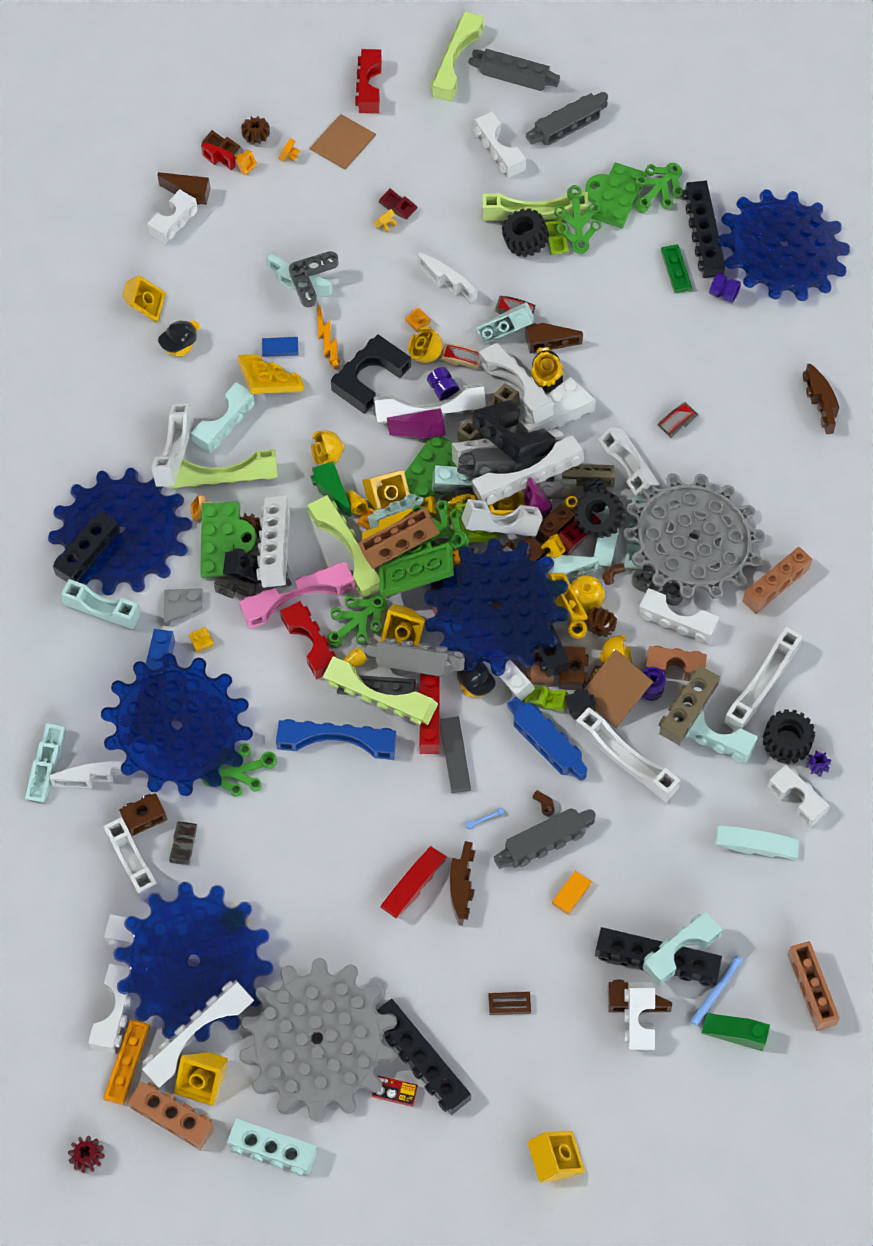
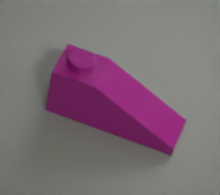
[387,408,446,438]
[524,478,552,519]

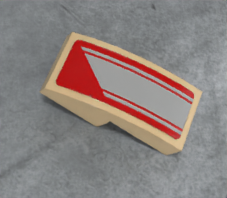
[440,344,480,370]

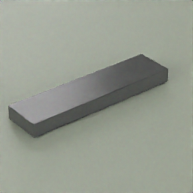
[337,675,416,696]
[440,716,471,793]

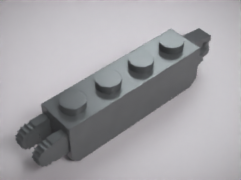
[468,48,560,91]
[526,92,608,145]
[457,448,547,477]
[494,808,596,869]

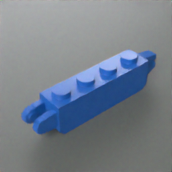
[507,696,588,781]

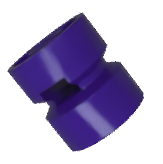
[709,272,741,303]
[427,367,459,401]
[642,667,666,701]

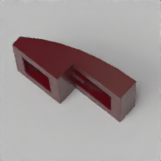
[379,188,418,220]

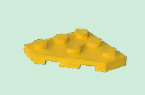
[237,354,304,394]

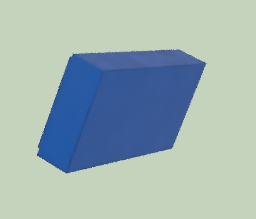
[262,337,298,357]

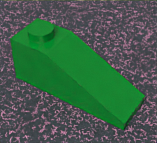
[310,461,351,517]
[701,1013,770,1051]

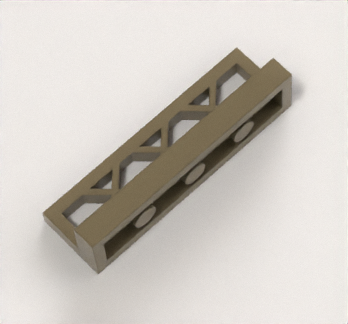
[550,464,615,487]

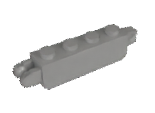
[364,638,465,677]

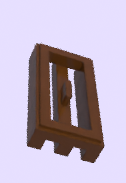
[488,991,531,1015]

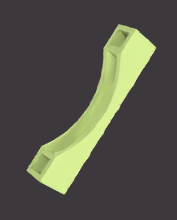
[430,11,484,102]
[482,192,588,221]
[167,449,278,489]
[307,495,380,599]
[323,656,438,725]

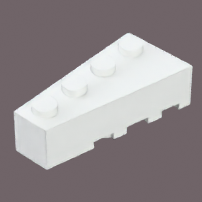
[516,377,596,433]

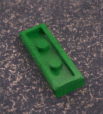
[661,244,692,293]

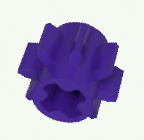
[806,750,831,776]

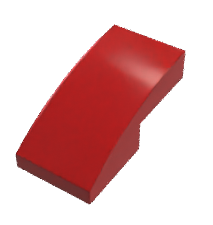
[201,143,236,170]

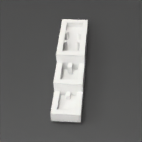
[418,252,477,304]
[50,761,134,788]

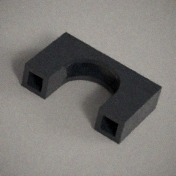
[331,334,411,414]
[472,400,555,464]

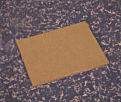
[309,114,376,169]
[584,649,653,728]

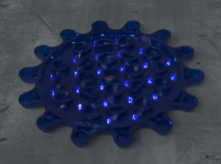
[717,189,850,301]
[48,468,192,596]
[423,538,570,676]
[101,653,253,796]
[113,882,274,1042]

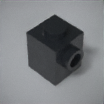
[565,689,597,720]

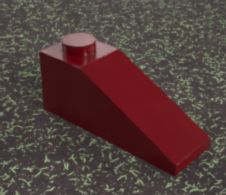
[558,512,602,556]

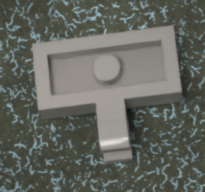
[539,473,577,499]

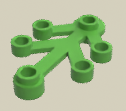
[635,163,683,213]
[554,185,602,254]
[412,500,469,550]
[327,595,387,649]
[202,743,277,797]

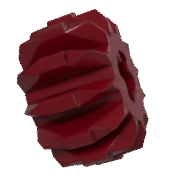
[68,1136,105,1173]

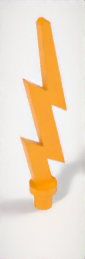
[317,306,340,370]

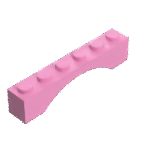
[239,562,355,629]

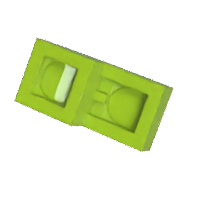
[545,220,569,255]
[524,686,569,711]

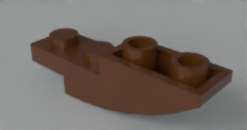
[803,364,839,434]
[450,841,476,926]

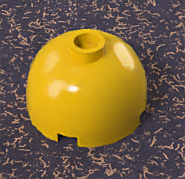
[407,326,443,364]
[311,430,344,465]
[571,575,605,613]
[600,634,632,664]

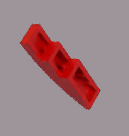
[380,846,447,919]

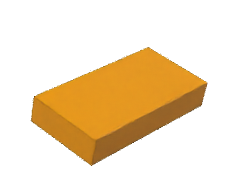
[552,871,592,915]

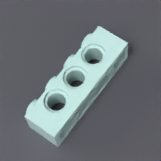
[227,1118,317,1176]

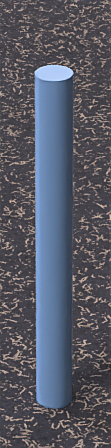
[690,956,743,1026]

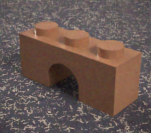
[646,645,707,681]

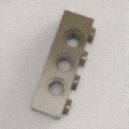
[658,666,720,746]

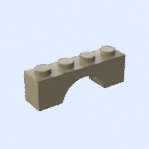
[457,383,521,442]

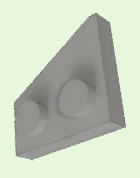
[164,588,203,626]

